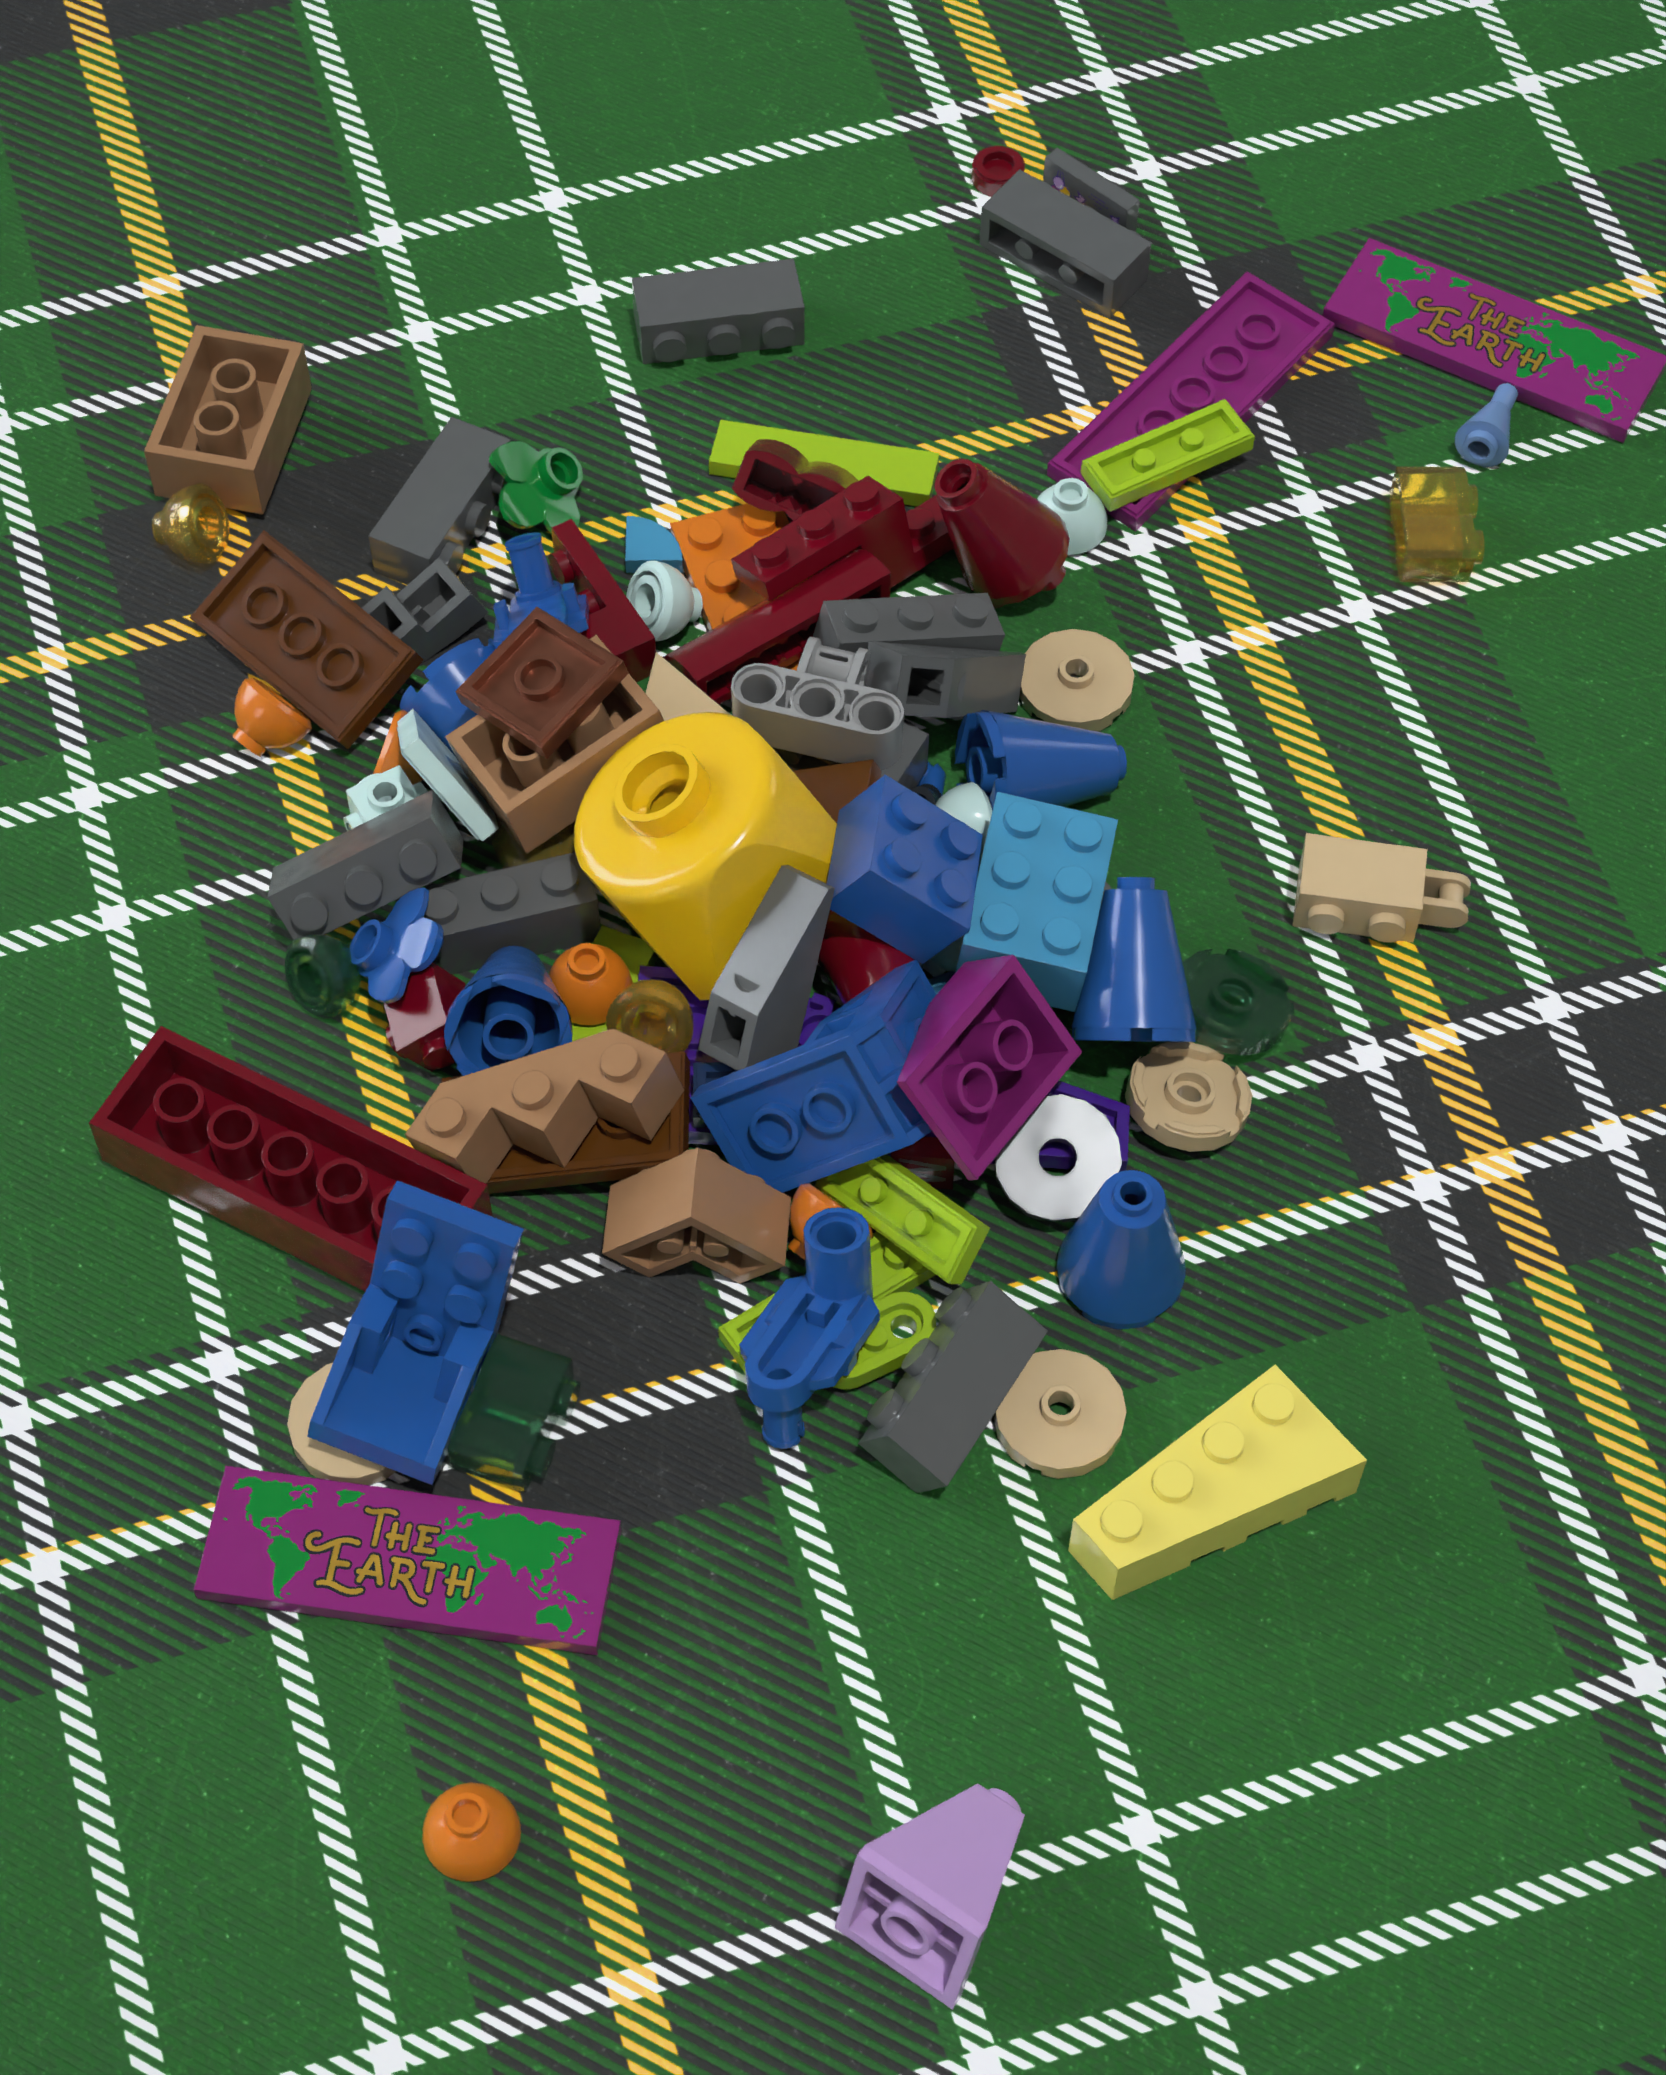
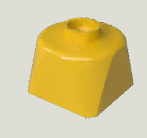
[574,712,837,1001]

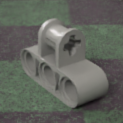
[731,636,904,770]

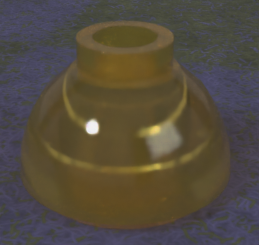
[152,483,229,564]
[606,979,694,1053]

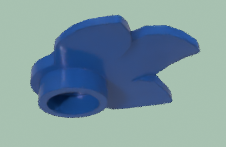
[349,888,444,1004]

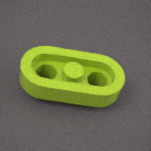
[833,1292,937,1389]

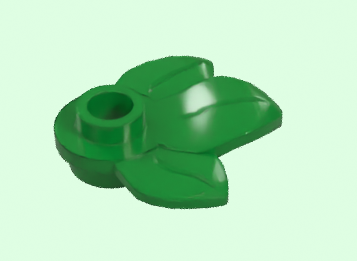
[489,441,583,534]

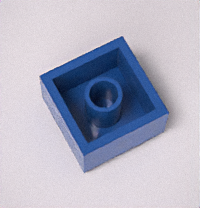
[827,775,983,964]

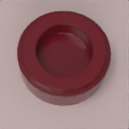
[971,146,1025,197]

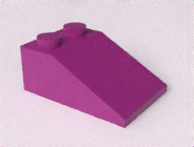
[897,955,1082,1180]

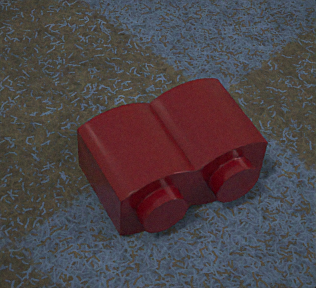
[732,439,858,521]

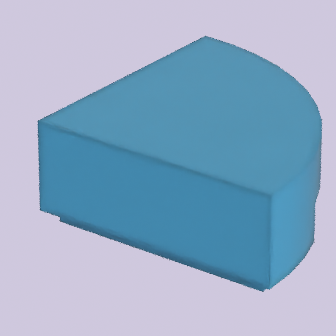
[625,516,683,573]

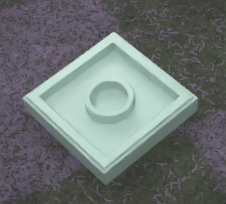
[397,709,499,842]

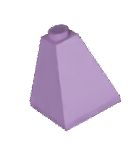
[834,1784,1025,2009]

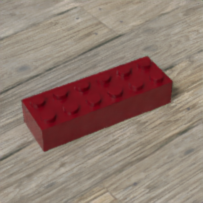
[89,1026,493,1291]

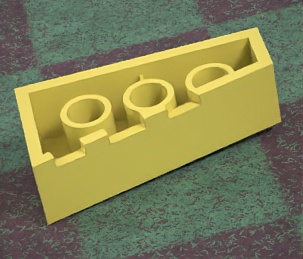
[1068,1364,1367,1600]

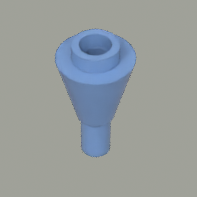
[1455,383,1518,467]

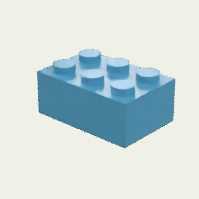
[955,792,1118,1012]

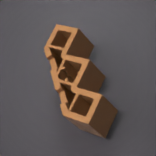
[405,1029,684,1183]

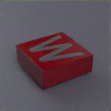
[891,1136,955,1190]

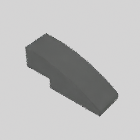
[362,557,489,662]

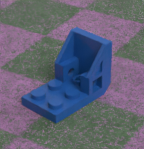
[691,959,936,1193]
[307,1180,524,1485]

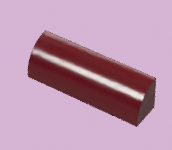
[663,549,891,704]

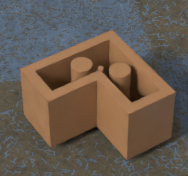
[602,1148,791,1284]

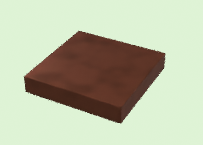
[455,607,629,759]

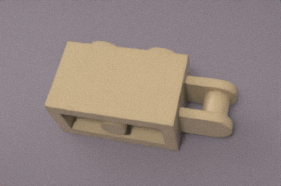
[1293,833,1471,943]

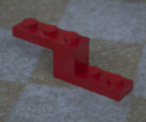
[731,476,954,602]
[548,519,656,683]

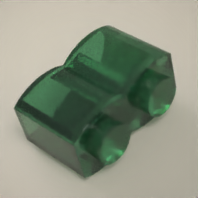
[448,1334,581,1493]

